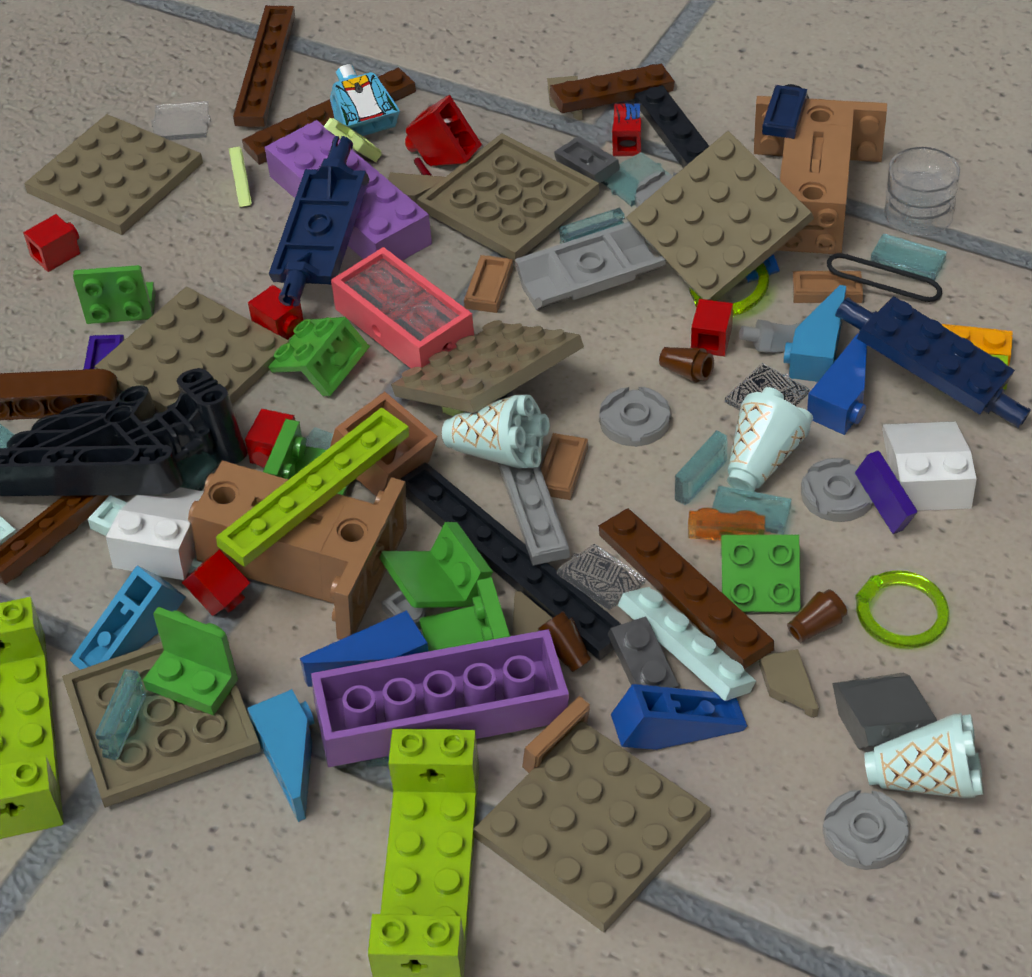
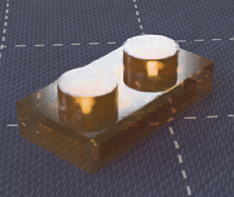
[688,508,766,540]

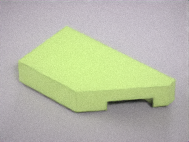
[324,118,382,162]
[228,146,252,207]

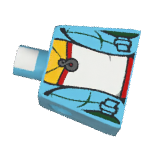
[330,64,400,136]

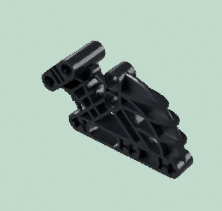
[0,368,248,497]

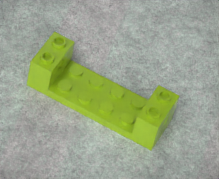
[0,597,64,839]
[368,729,479,977]

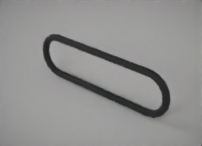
[827,253,942,302]

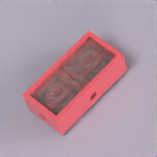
[331,247,474,368]

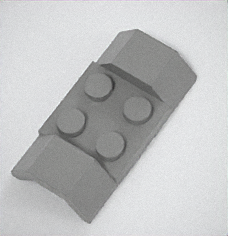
[515,222,666,310]

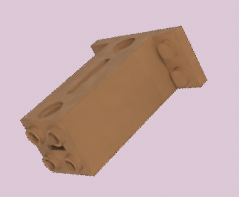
[754,96,887,254]
[188,460,407,639]

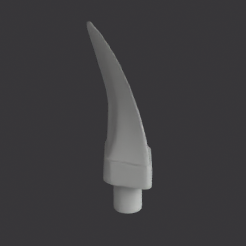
[739,319,804,353]

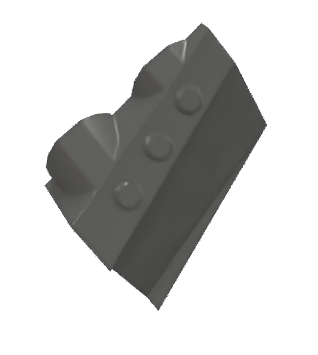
[832,672,937,752]

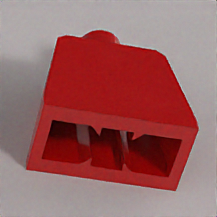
[405,95,482,166]

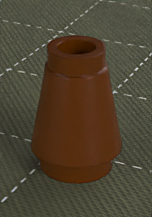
[659,347,714,383]
[787,589,848,643]
[537,611,591,672]

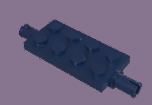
[269,136,370,307]
[835,296,1031,429]

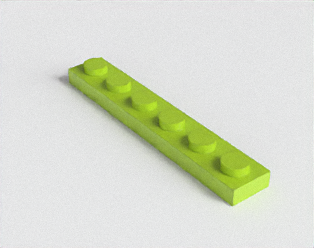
[216,407,409,567]

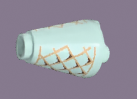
[727,387,813,494]
[442,395,550,468]
[864,713,983,798]

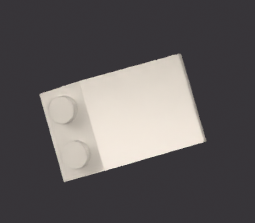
[882,421,977,511]
[106,487,204,580]

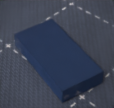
[762,85,807,139]

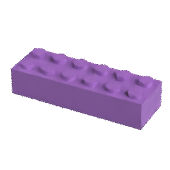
[265,120,432,260]
[311,629,569,767]

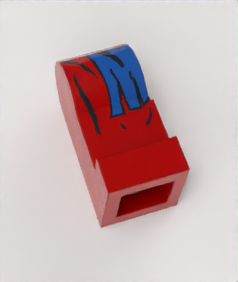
[612,103,641,156]

